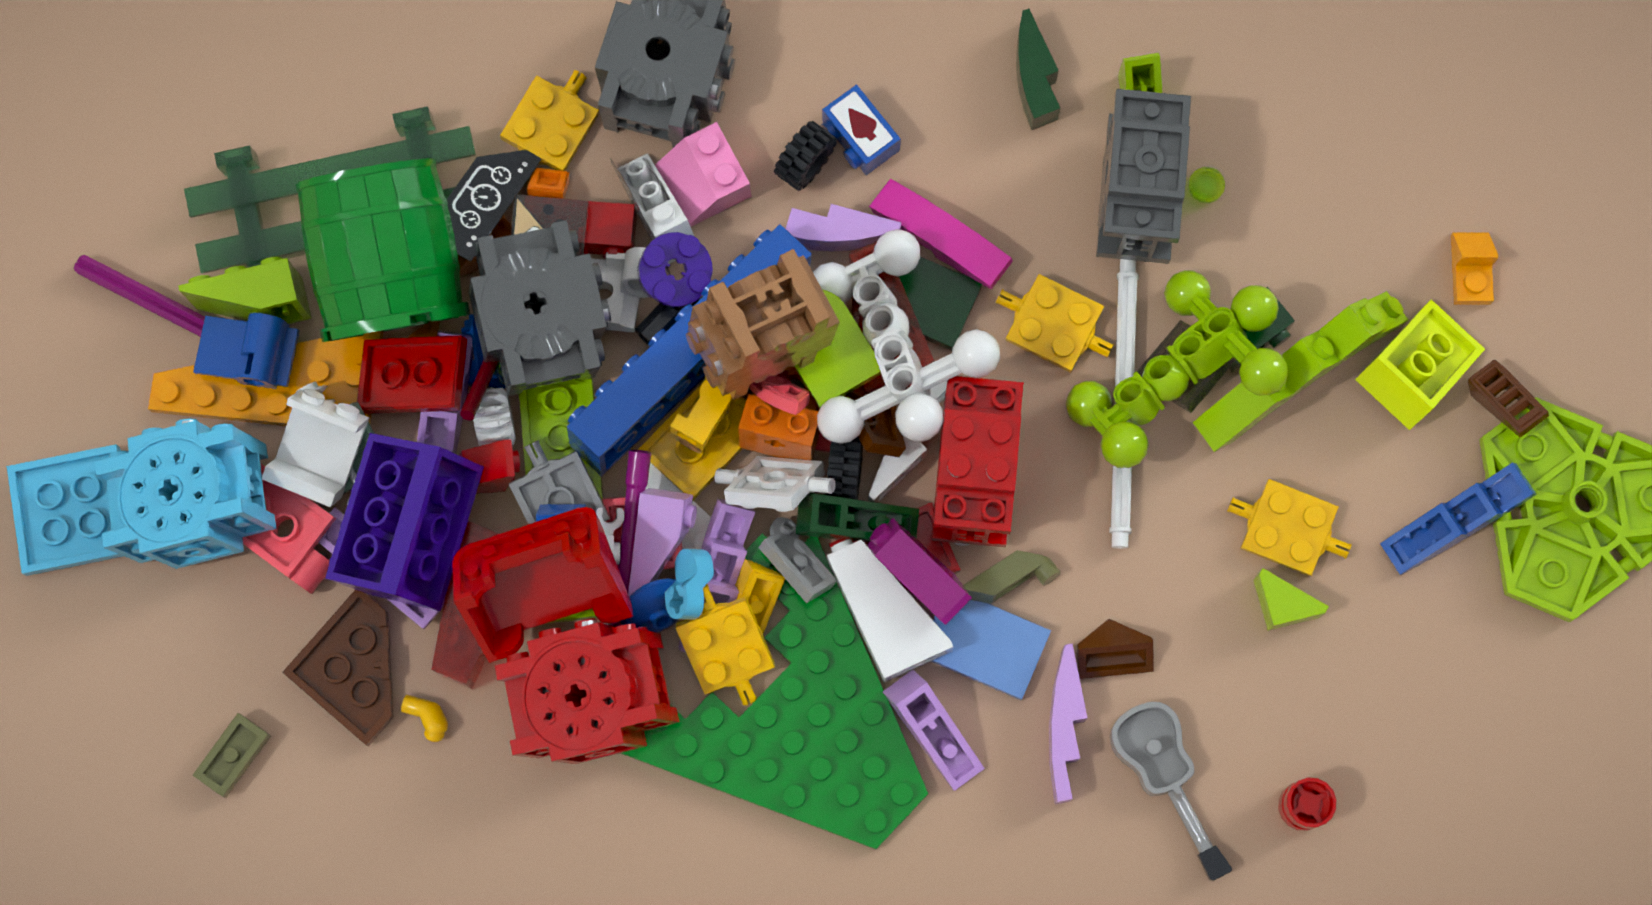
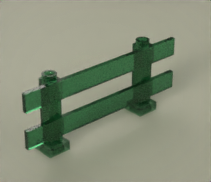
[184,106,476,274]

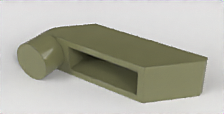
[963,550,1061,604]

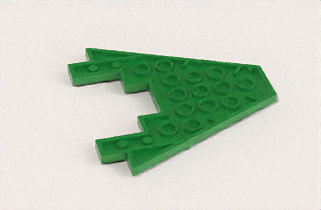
[619,533,928,850]

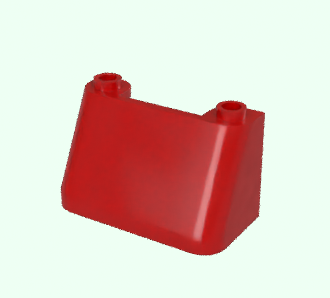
[452,507,633,663]

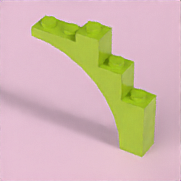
[1192,291,1408,452]

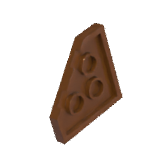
[282,589,394,747]

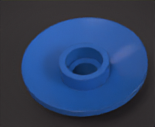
[620,578,679,633]

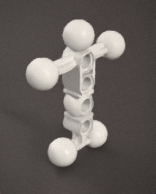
[813,229,1000,444]

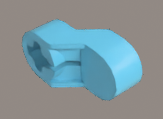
[664,549,714,620]

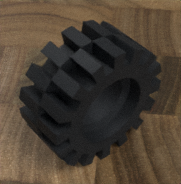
[774,121,837,191]
[826,436,863,500]

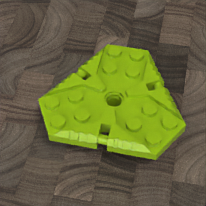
[1479,397,1652,622]

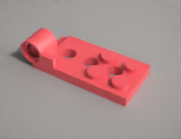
[242,463,336,594]

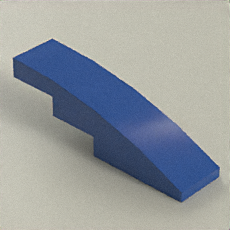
[1380,462,1537,575]

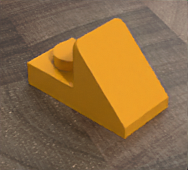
[1451,232,1498,305]

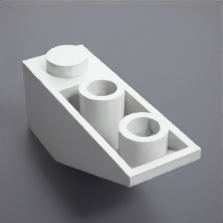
[617,153,694,263]

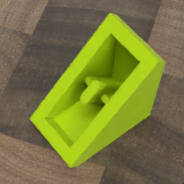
[1118,53,1162,93]
[1253,568,1329,631]

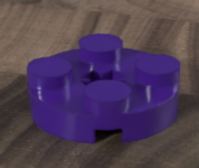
[637,232,713,307]

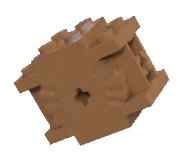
[686,249,840,400]

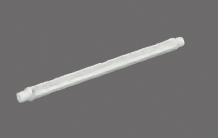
[1109,259,1139,549]

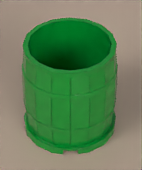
[295,158,471,342]

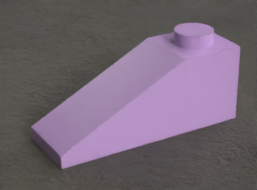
[628,488,697,596]
[883,670,985,791]

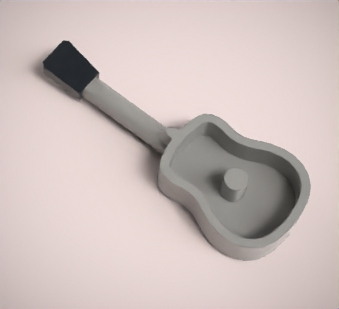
[1110,702,1232,881]

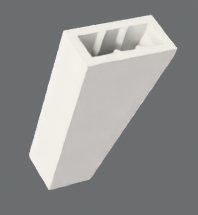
[827,539,953,683]

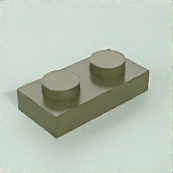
[193,713,271,798]

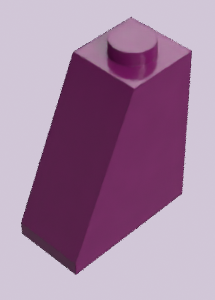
[867,518,972,625]

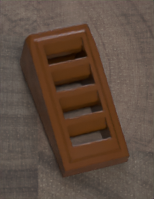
[1468,360,1549,438]

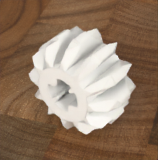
[473,387,516,446]

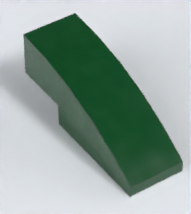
[1016,8,1060,130]

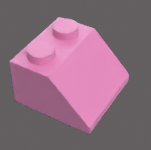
[655,122,752,227]

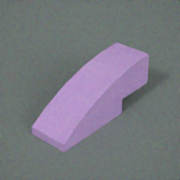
[786,204,901,252]

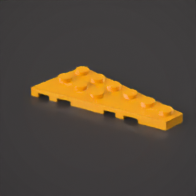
[148,330,384,426]

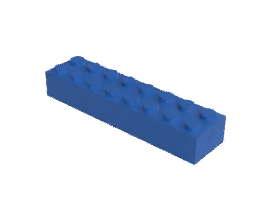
[567,224,812,477]

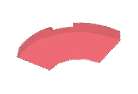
[749,370,811,415]

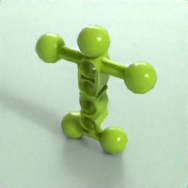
[1065,270,1288,469]

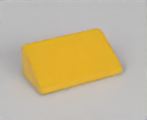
[735,559,785,634]

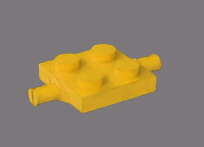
[500,70,599,171]
[996,274,1114,373]
[1227,479,1352,576]
[675,584,775,705]

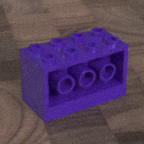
[325,433,484,612]

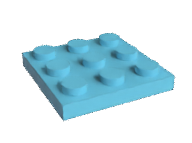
[6,444,124,576]

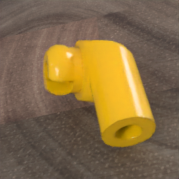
[401,694,448,742]

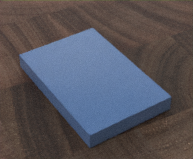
[931,600,1051,700]

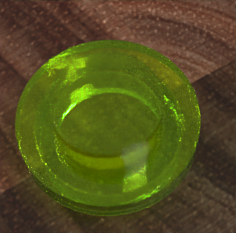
[1188,167,1225,203]

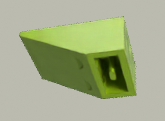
[178,257,312,324]

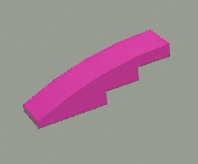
[869,178,1013,289]

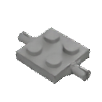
[509,440,610,524]

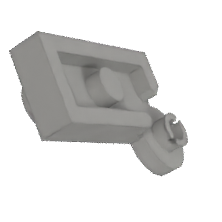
[759,517,837,603]

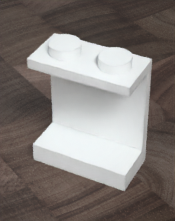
[261,389,369,507]

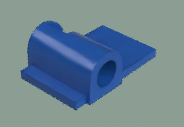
[193,313,300,389]

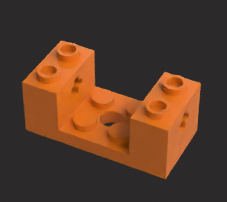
[738,367,820,460]

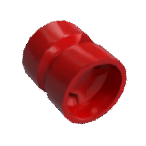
[1278,777,1337,831]

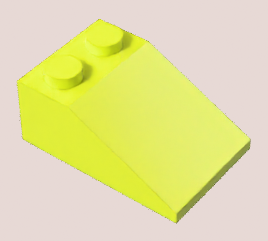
[1355,299,1485,430]

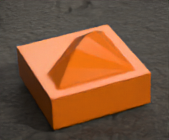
[527,168,570,199]

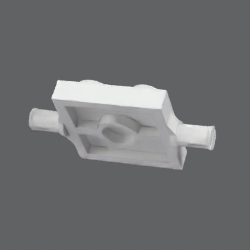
[715,456,835,512]

